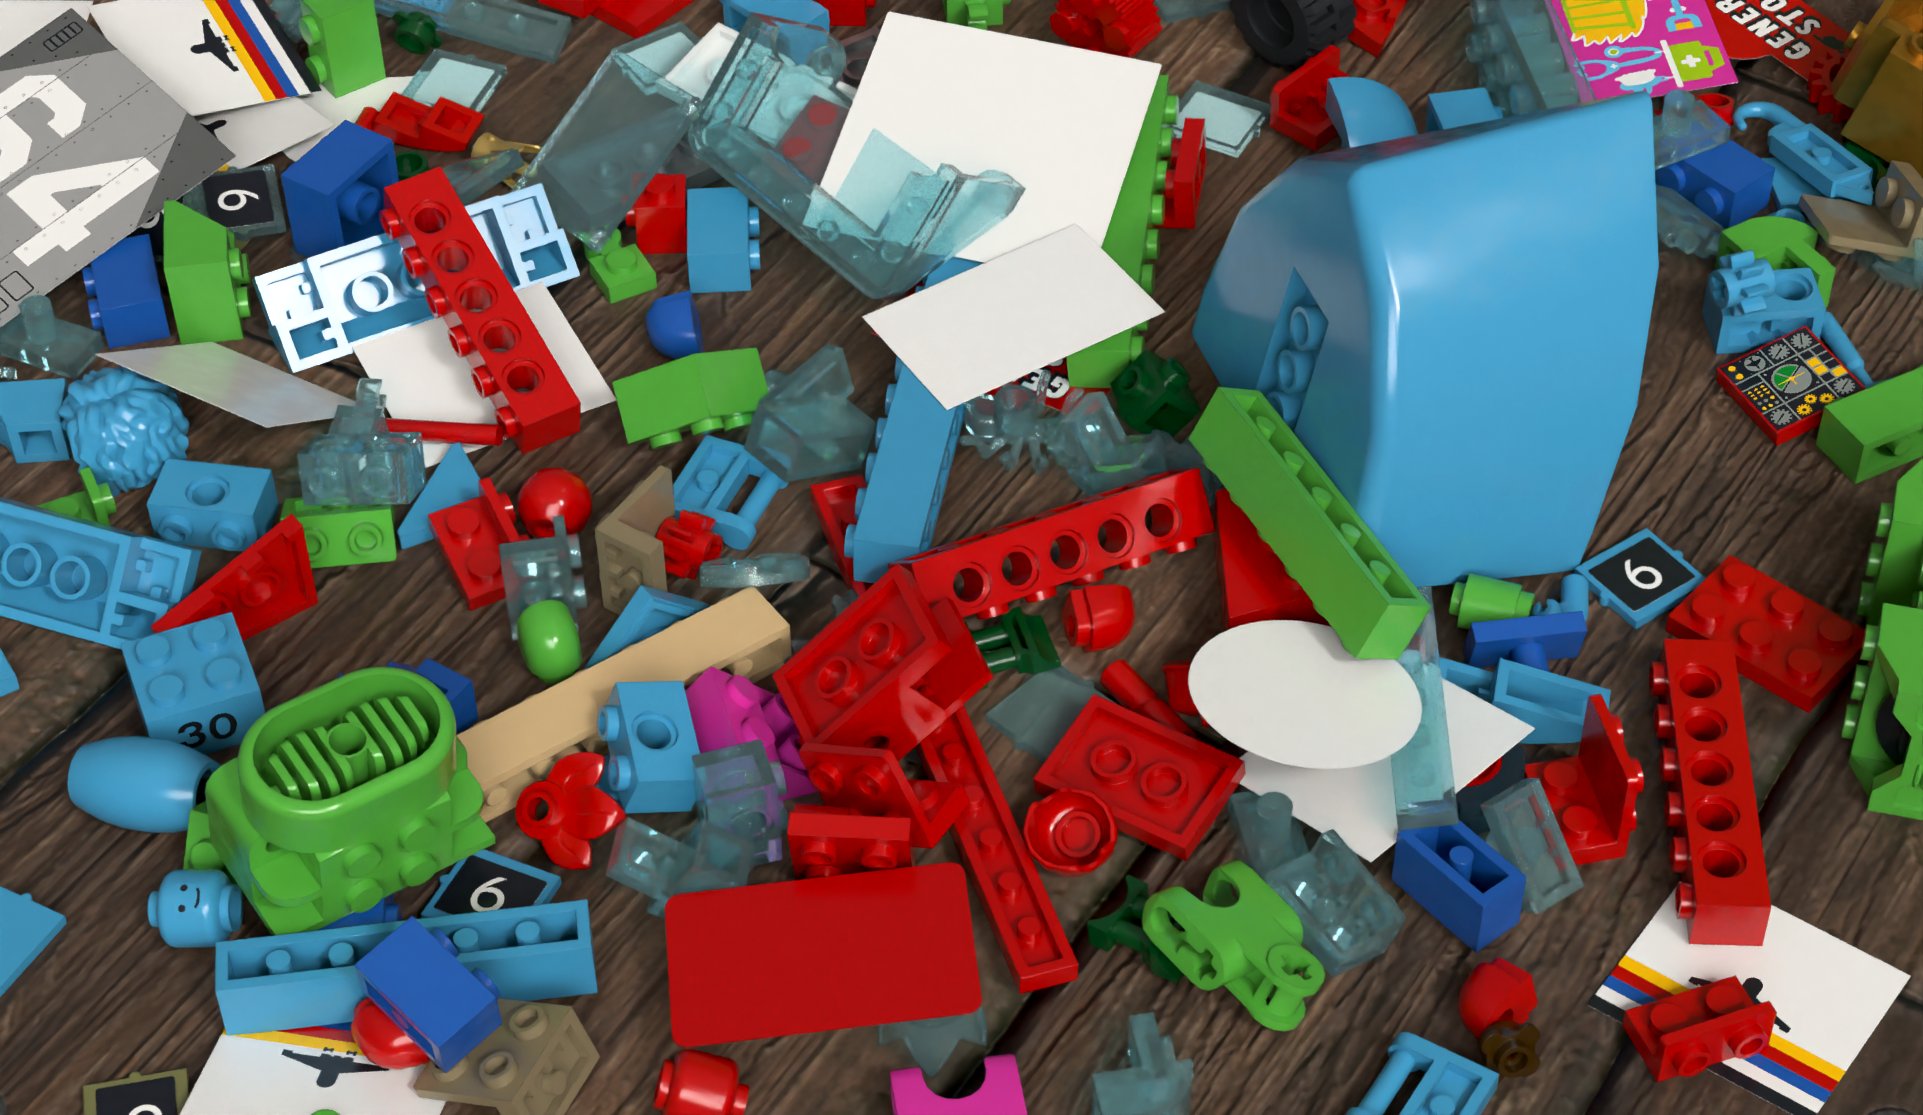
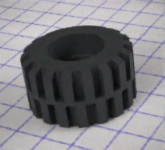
[1229,0,1357,71]

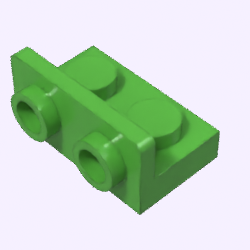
[280,489,397,568]

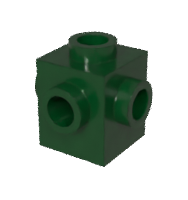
[1110,349,1201,445]

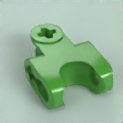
[1142,860,1325,1032]

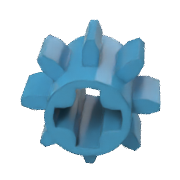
[1709,250,1776,317]

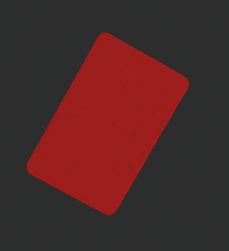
[665,862,982,1047]

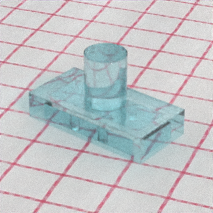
[1653,89,1731,170]
[0,295,105,380]
[759,344,855,448]
[1480,778,1584,914]
[1228,791,1317,896]

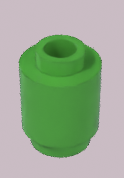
[1449,573,1535,630]

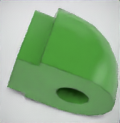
[516,600,582,684]

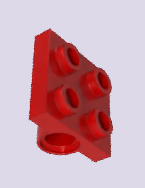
[787,804,916,880]

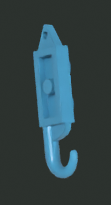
[1732,101,1874,205]

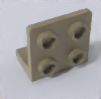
[1798,160,1923,262]
[595,465,676,615]
[413,998,600,1115]

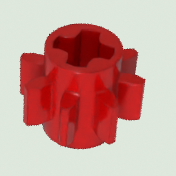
[656,510,723,580]

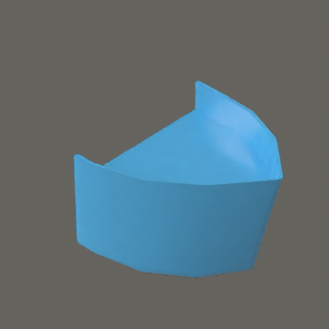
[1191,91,1659,588]

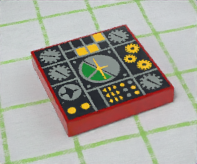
[1716,325,1866,446]

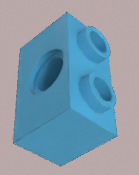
[147,458,279,552]
[597,681,706,814]

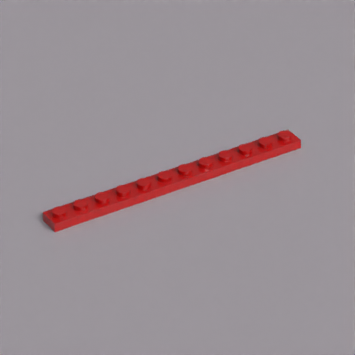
[810,474,1079,994]

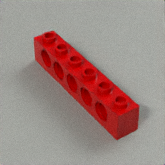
[379,166,581,455]
[887,467,1215,619]
[1649,639,1771,946]

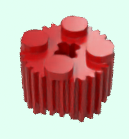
[1049,0,1163,58]

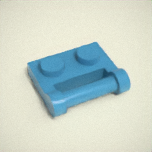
[673,435,795,550]
[1345,1032,1499,1115]

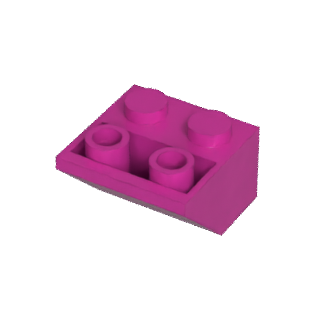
[685,666,818,811]

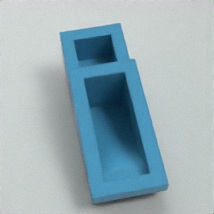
[1432,657,1611,744]

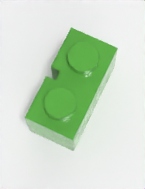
[298,0,386,98]

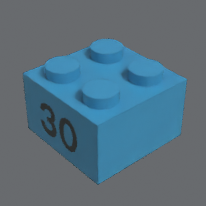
[120,612,265,755]

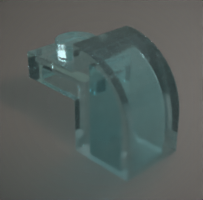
[1059,392,1177,496]
[606,817,755,918]
[1091,1012,1193,1115]

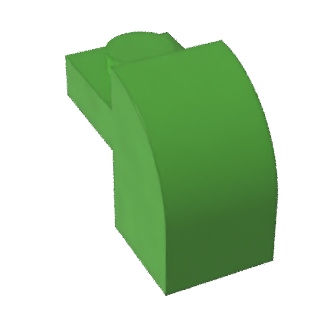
[1714,216,1836,307]

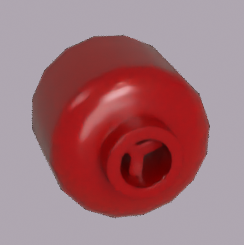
[652,1049,749,1115]

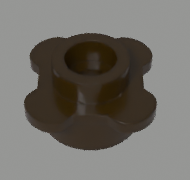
[1478,1020,1541,1083]

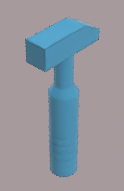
[1821,312,1895,389]

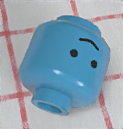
[148,869,243,948]

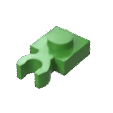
[583,226,657,304]

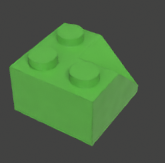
[163,200,252,345]
[612,347,773,450]

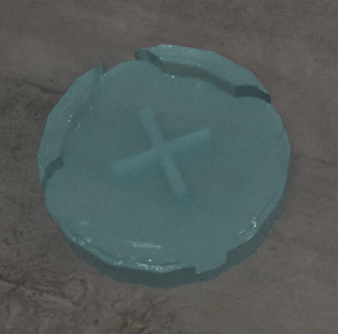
[699,553,810,588]

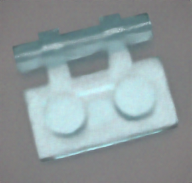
[1656,185,1725,259]

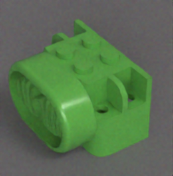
[205,667,495,936]

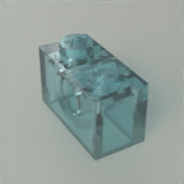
[692,739,788,876]

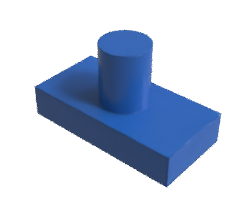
[1463,611,1587,672]

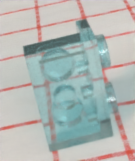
[499,515,587,641]

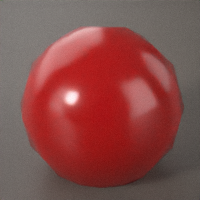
[517,468,593,543]

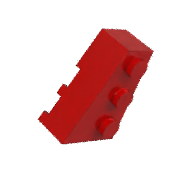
[1213,489,1331,631]

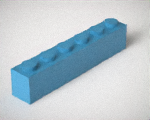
[215,899,598,1036]

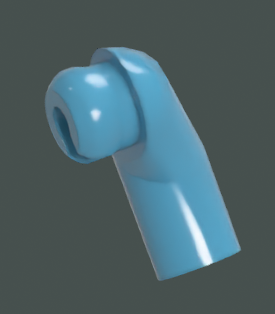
[1531,574,1589,622]

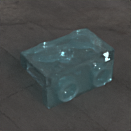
[1263,829,1406,978]

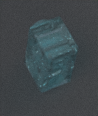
[297,432,427,506]

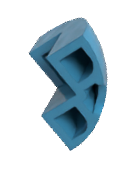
[1325,77,1418,149]

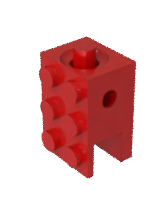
[772,563,994,761]

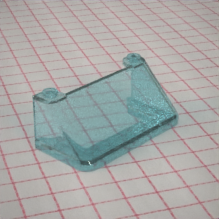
[688,12,1026,300]

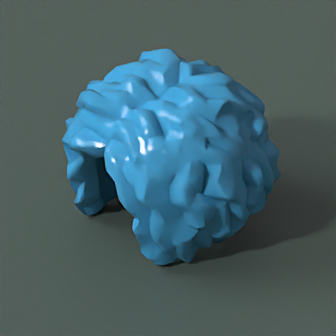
[58,365,189,498]

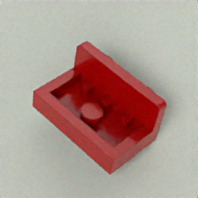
[1269,45,1352,151]

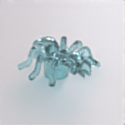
[960,370,1093,474]

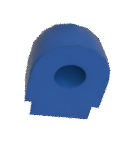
[645,290,704,360]

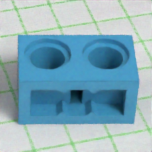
[1702,267,1826,354]

